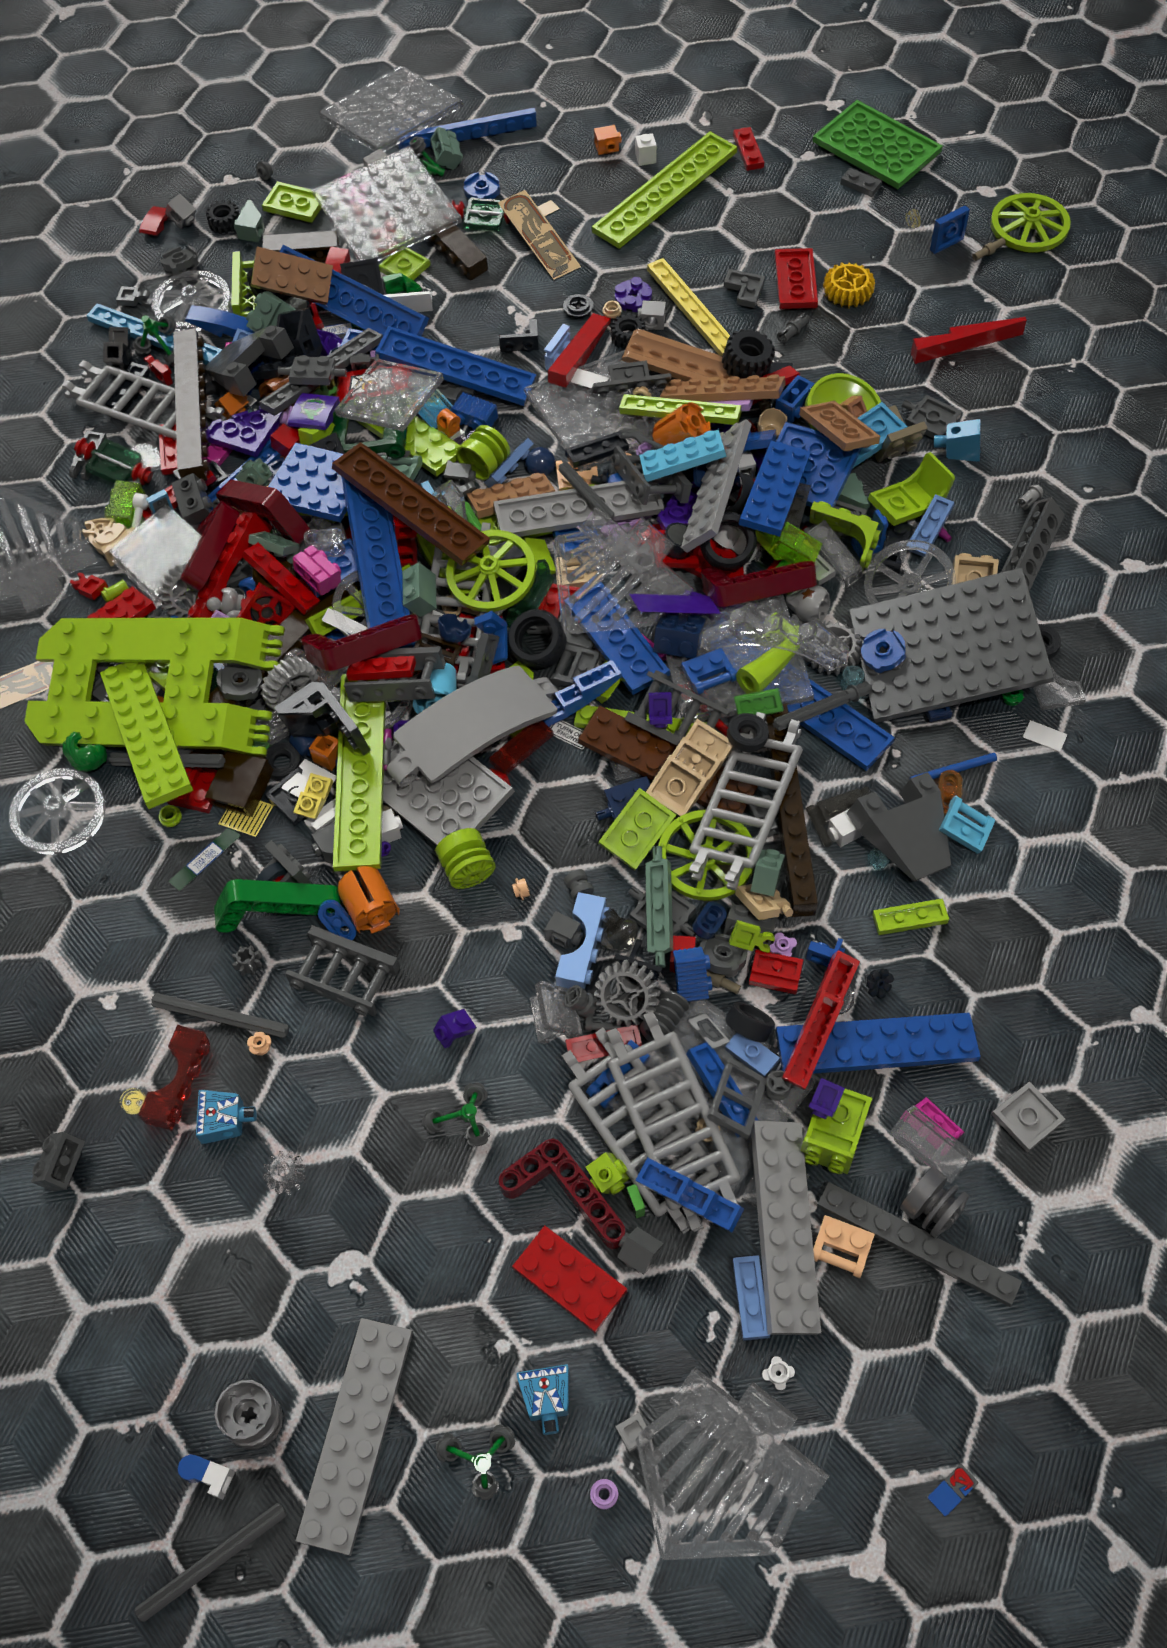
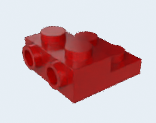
[167,767,217,813]

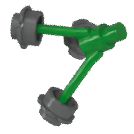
[402,136,445,179]
[132,315,176,367]
[422,1082,490,1147]
[436,1424,516,1500]

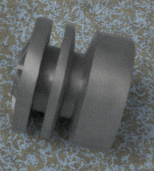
[900,1166,970,1238]
[214,1380,283,1450]

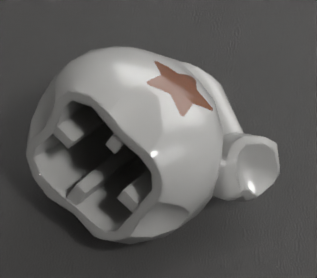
[786,586,830,625]

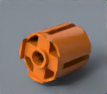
[652,402,711,446]
[338,866,400,934]

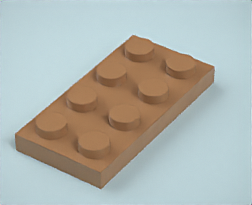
[251,246,333,305]
[799,401,880,451]
[467,473,555,519]

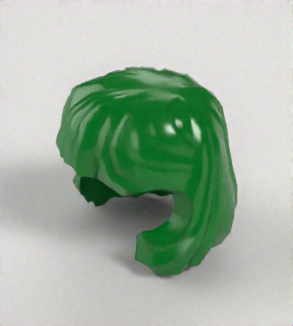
[62,732,107,772]

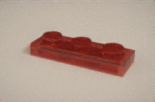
[489,720,554,775]

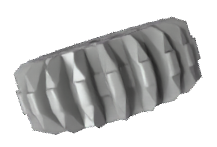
[157,563,204,618]
[804,621,863,676]
[260,656,319,711]
[594,960,660,1027]

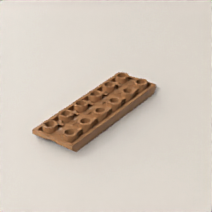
[621,329,733,381]

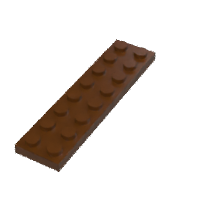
[332,442,490,566]
[578,705,758,814]

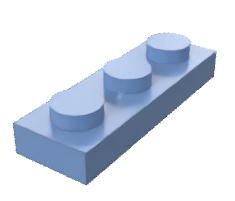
[484,438,534,487]
[907,494,954,558]
[732,1255,770,1341]

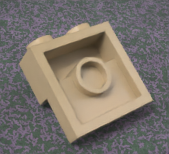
[951,553,999,584]

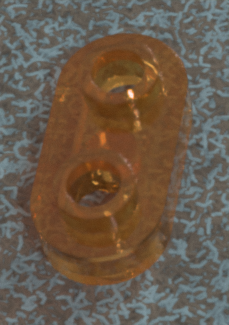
[938,770,963,813]

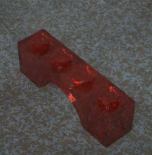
[138,1025,210,1131]

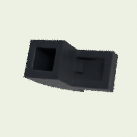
[103,327,132,365]

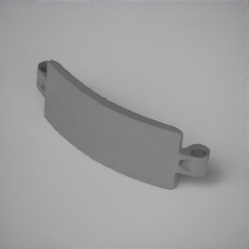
[387,666,559,788]

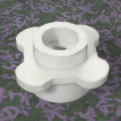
[762,1357,795,1390]

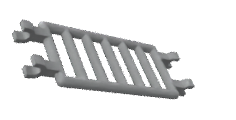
[61,360,226,445]
[421,522,498,688]
[689,712,803,891]
[607,1011,740,1232]
[562,1028,721,1234]

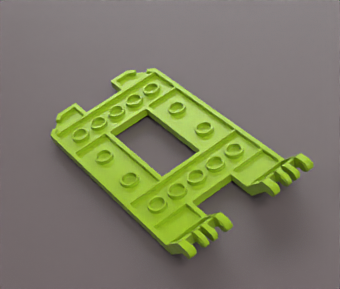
[24,618,285,757]

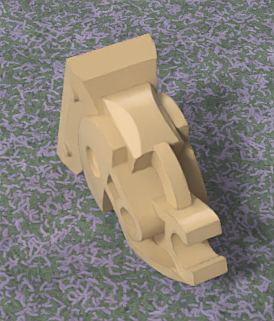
[82,518,144,566]

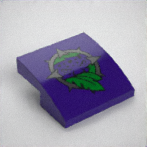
[288,393,340,430]

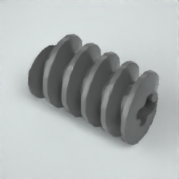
[640,991,690,1042]

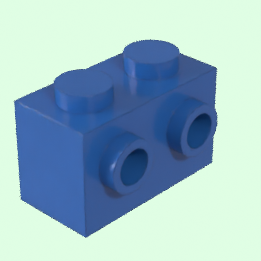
[775,375,815,424]

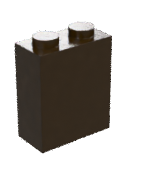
[205,751,274,817]

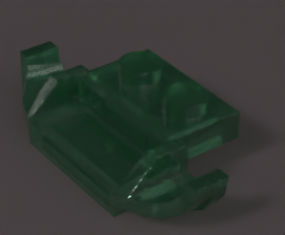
[506,559,555,628]

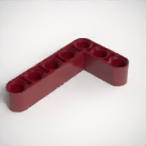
[216,479,311,545]
[180,501,240,591]
[701,561,817,607]
[301,615,422,671]
[499,1139,625,1249]

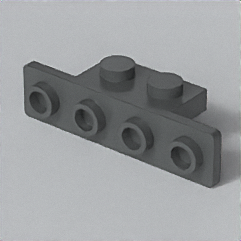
[591,360,672,395]

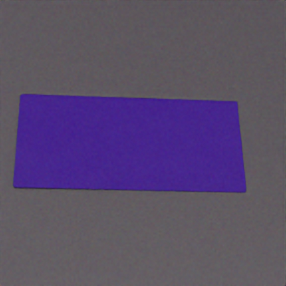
[629,594,721,614]

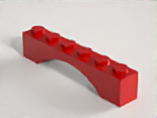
[187,512,273,618]

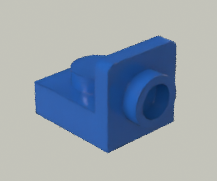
[806,938,845,967]

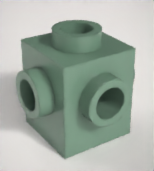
[235,458,272,486]

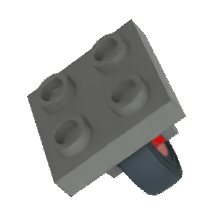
[256,840,312,884]

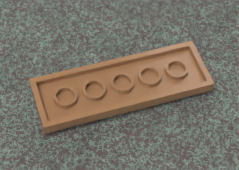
[660,374,785,402]

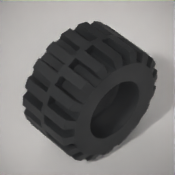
[722,329,775,379]

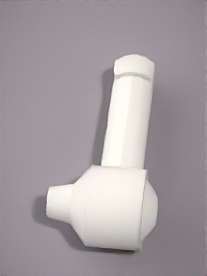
[132,493,149,534]

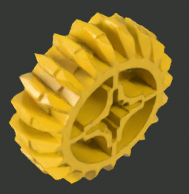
[823,262,875,308]

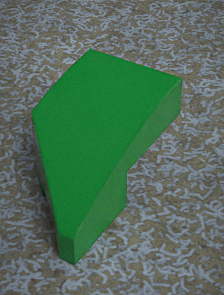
[382,273,422,295]

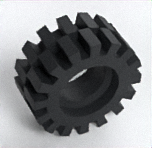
[206,200,240,234]
[611,313,646,350]

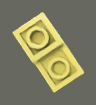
[293,773,334,820]

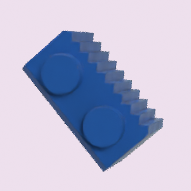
[451,392,498,430]
[673,947,712,1002]

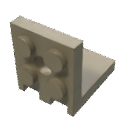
[874,405,928,463]

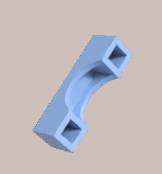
[555,892,609,989]

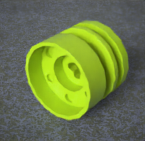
[456,425,510,480]
[435,828,496,889]

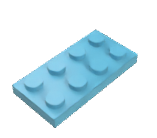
[639,430,727,482]

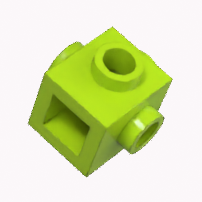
[586,1152,629,1195]

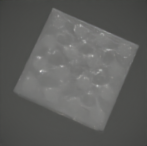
[335,359,444,431]

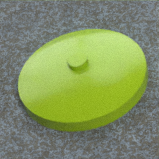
[805,373,881,430]

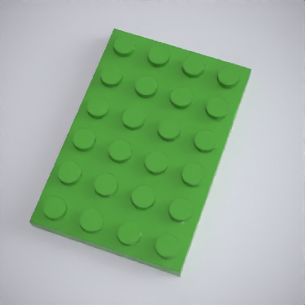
[812,100,943,189]

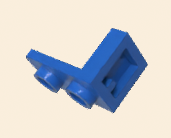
[851,509,888,558]
[474,611,508,665]

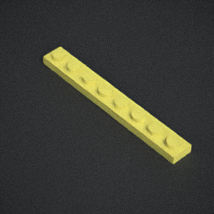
[647,258,730,356]

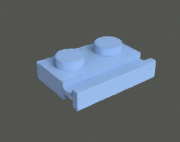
[544,324,571,370]

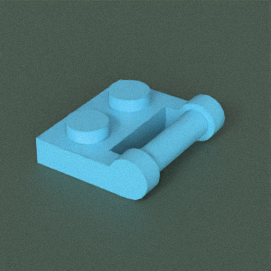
[939,796,995,854]

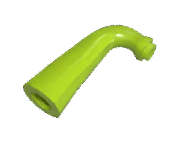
[736,612,801,694]

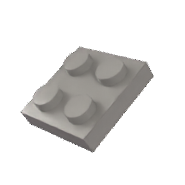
[991,1081,1066,1153]

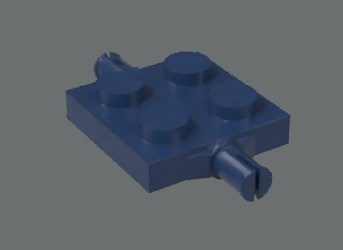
[595,776,650,821]

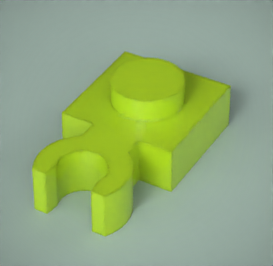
[729,920,775,952]

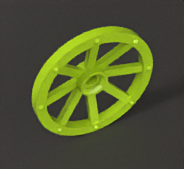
[990,193,1071,252]
[446,530,536,612]
[658,810,754,901]

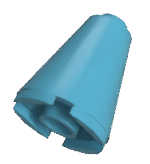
[413,663,457,714]

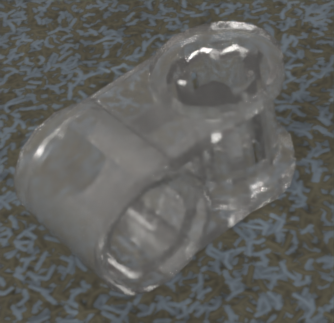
[304,528,346,557]

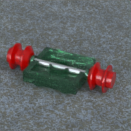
[448,197,511,231]
[74,438,153,487]

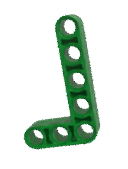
[214,879,341,933]

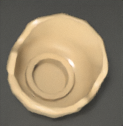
[757,408,787,440]

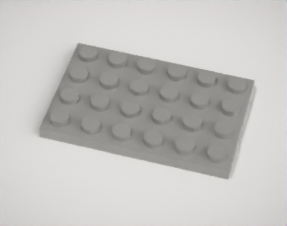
[383,740,515,846]

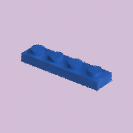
[686,1042,759,1138]

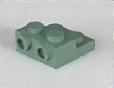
[246,291,296,332]

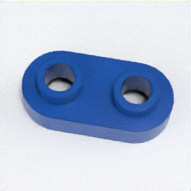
[318,900,357,940]

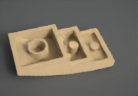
[646,719,734,816]

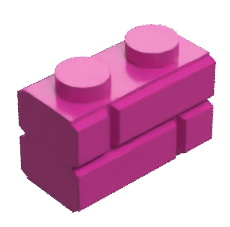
[293,545,341,596]

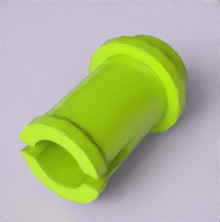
[101,579,129,602]

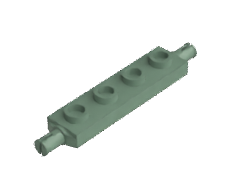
[645,846,673,968]

